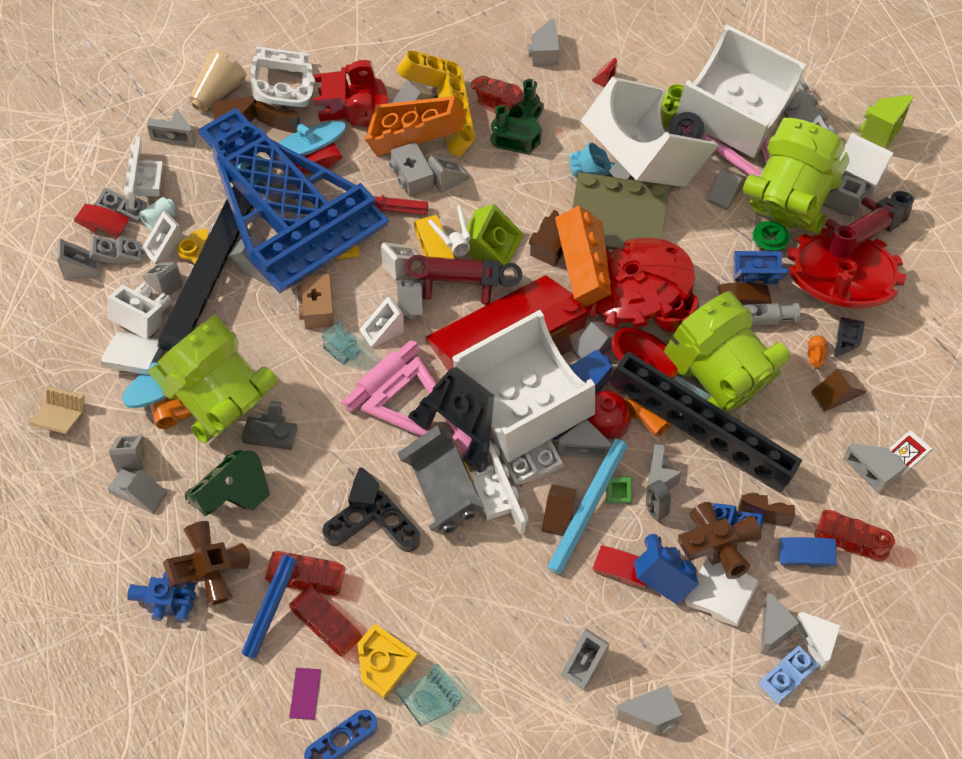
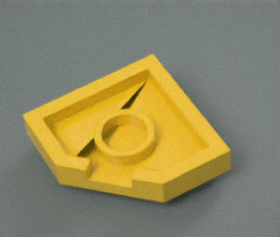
[357,623,418,700]

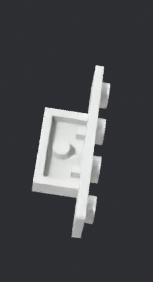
[124,136,163,209]
[470,440,529,534]

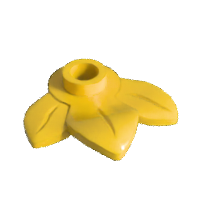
[177,229,208,264]

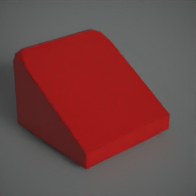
[592,58,617,87]

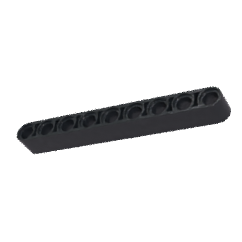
[157,185,253,351]

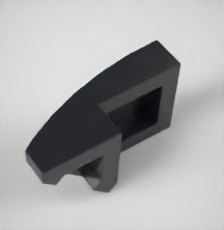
[834,317,865,357]
[348,467,380,509]

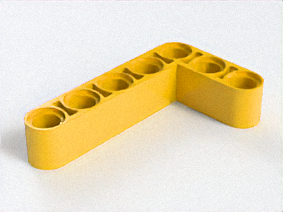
[397,50,475,157]

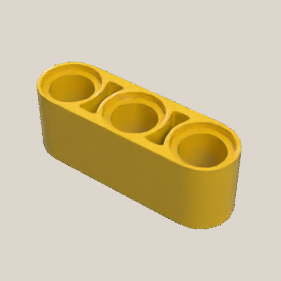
[414,215,455,259]

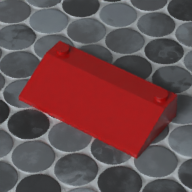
[425,275,587,370]

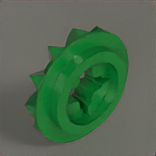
[752,221,790,251]

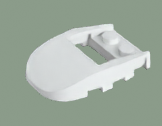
[250,46,315,107]

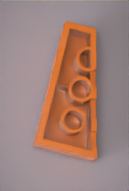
[365,96,466,156]
[555,205,611,306]

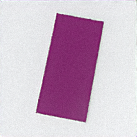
[289,668,321,720]

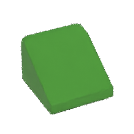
[605,476,632,503]

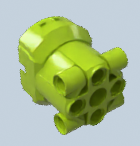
[743,118,850,234]
[664,291,791,413]
[148,314,278,443]

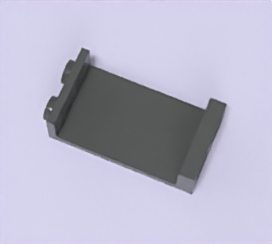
[398,425,485,535]

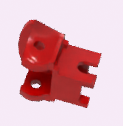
[313,60,389,128]

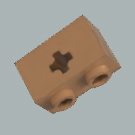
[297,274,334,329]

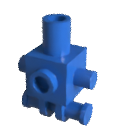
[127,572,198,623]

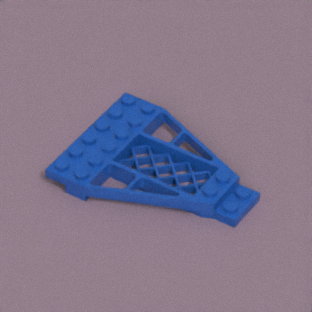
[199,108,389,294]

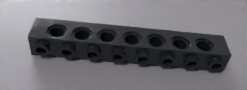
[608,351,803,492]

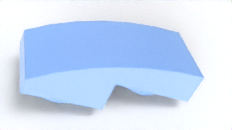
[758,646,819,704]

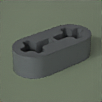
[646,480,671,521]

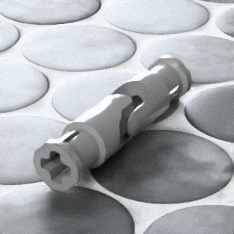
[743,303,801,326]

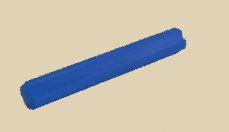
[241,555,297,659]

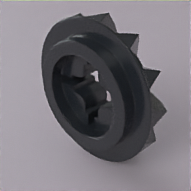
[668,112,704,139]

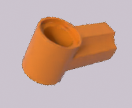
[150,397,193,429]
[626,397,672,437]

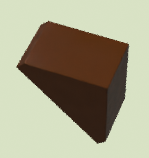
[811,369,866,412]
[542,484,577,536]

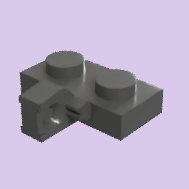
[242,401,298,450]

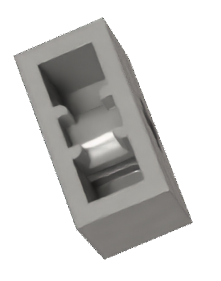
[389,142,434,197]

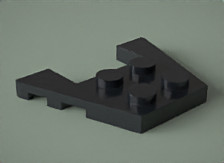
[408,367,494,473]

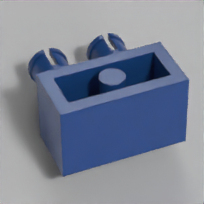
[634,534,699,605]

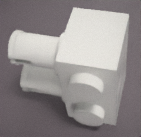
[107,283,173,339]

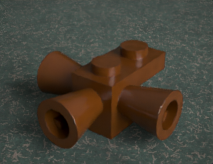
[678,502,761,579]
[163,521,250,606]

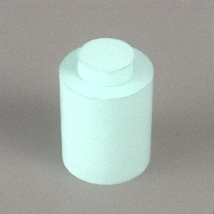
[139,197,177,231]

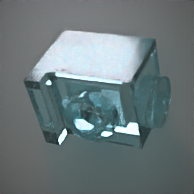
[322,321,360,366]

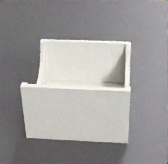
[676,24,806,158]
[581,77,718,187]
[452,310,595,463]

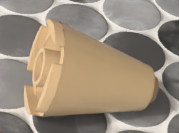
[189,49,247,112]

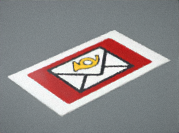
[889,430,932,477]

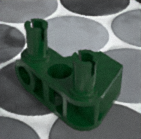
[490,79,544,155]
[184,450,270,516]

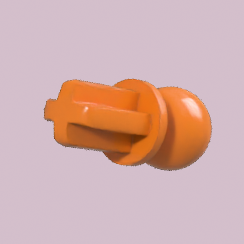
[807,335,828,369]

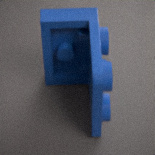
[733,251,789,284]

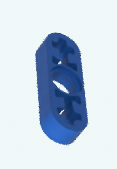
[304,710,378,759]

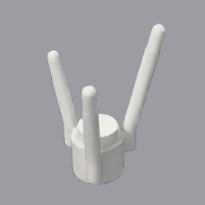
[428,205,471,257]

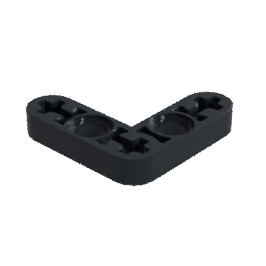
[323,490,420,552]

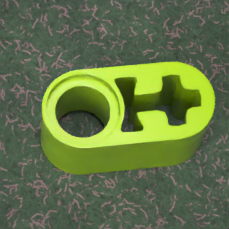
[660,84,684,129]

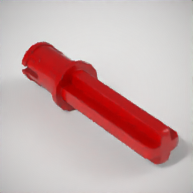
[374,195,429,215]

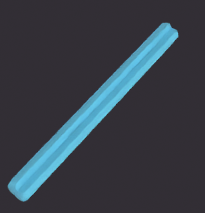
[548,439,628,574]

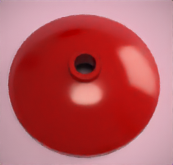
[611,328,678,379]

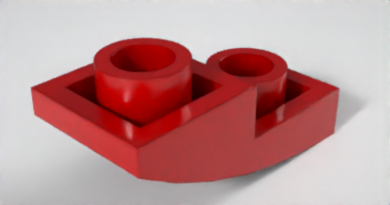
[292,143,343,175]
[74,204,130,239]
[592,545,648,588]

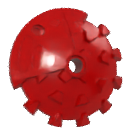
[787,228,906,308]
[585,238,695,328]

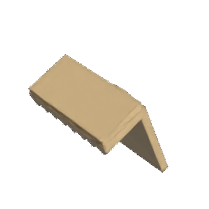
[28,386,85,434]

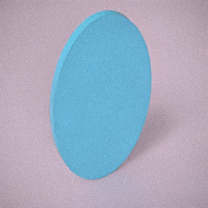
[269,121,346,158]
[122,362,167,408]

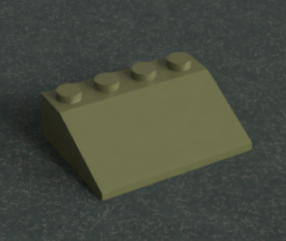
[572,172,670,250]

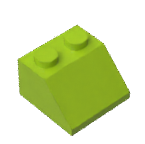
[859,95,913,149]
[467,204,523,267]

